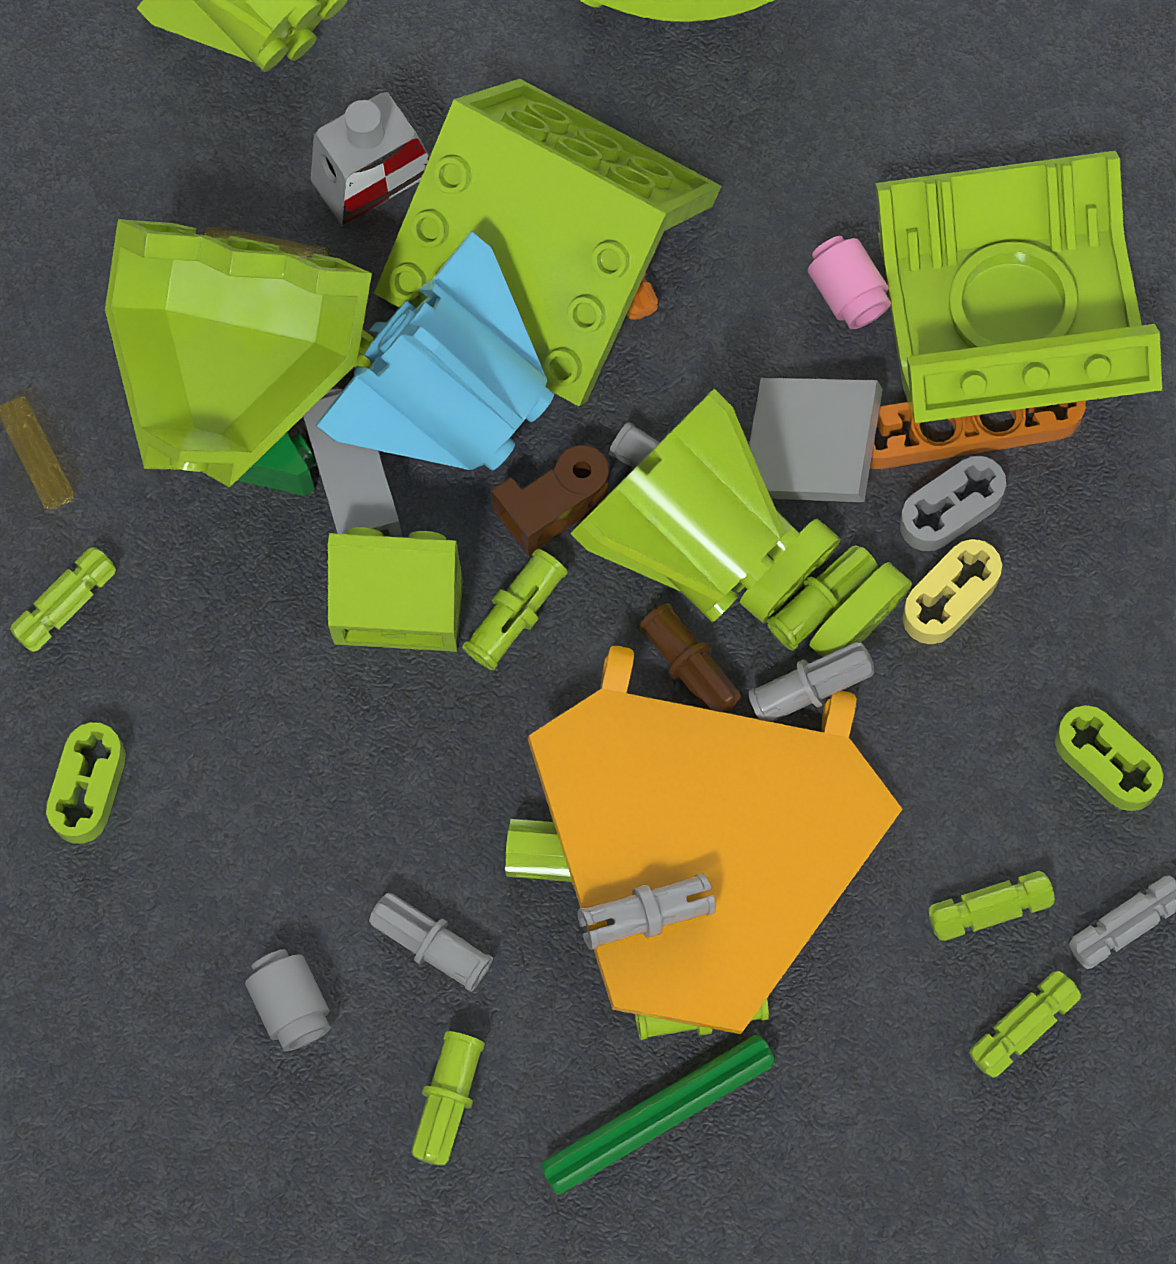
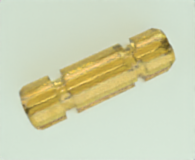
[0,397,74,510]

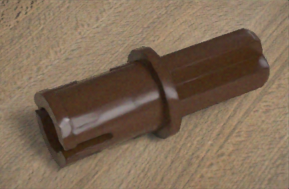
[639,603,741,713]

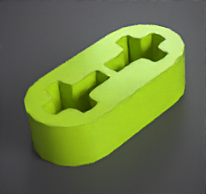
[740,518,841,624]
[809,562,912,658]
[1055,705,1163,811]
[46,722,126,844]

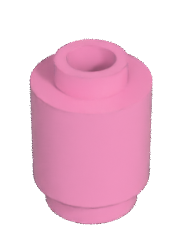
[808,236,891,329]

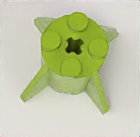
[137,0,348,72]
[570,389,800,623]

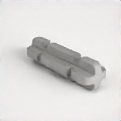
[1069,875,1176,969]

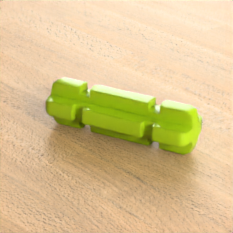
[10,547,116,652]
[928,871,1055,941]
[969,971,1081,1078]

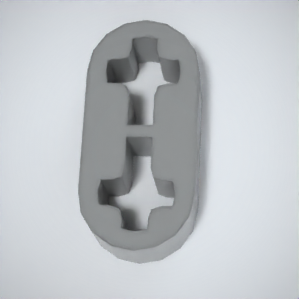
[899,456,1006,551]

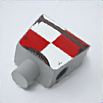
[310,92,430,227]

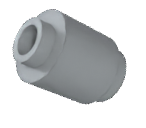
[245,949,331,1051]

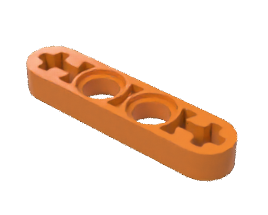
[870,401,1086,469]

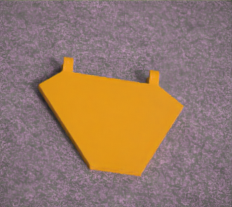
[528,646,902,1034]

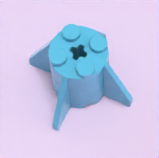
[315,232,554,471]

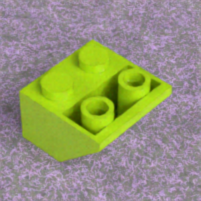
[328,527,463,652]

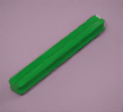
[541,1035,775,1194]

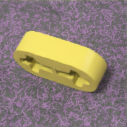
[902,539,1002,644]

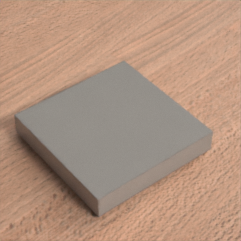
[749,378,883,502]

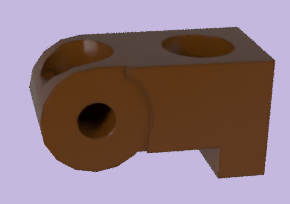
[492,445,609,557]

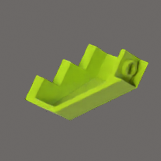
[105,219,372,488]

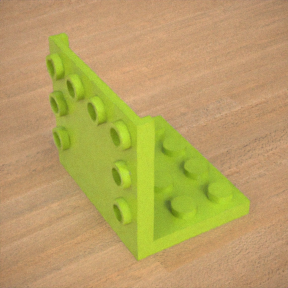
[374,79,722,406]

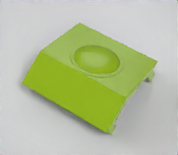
[875,151,1162,423]

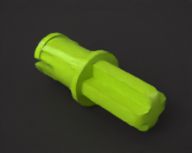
[767,545,879,651]
[411,1031,485,1165]

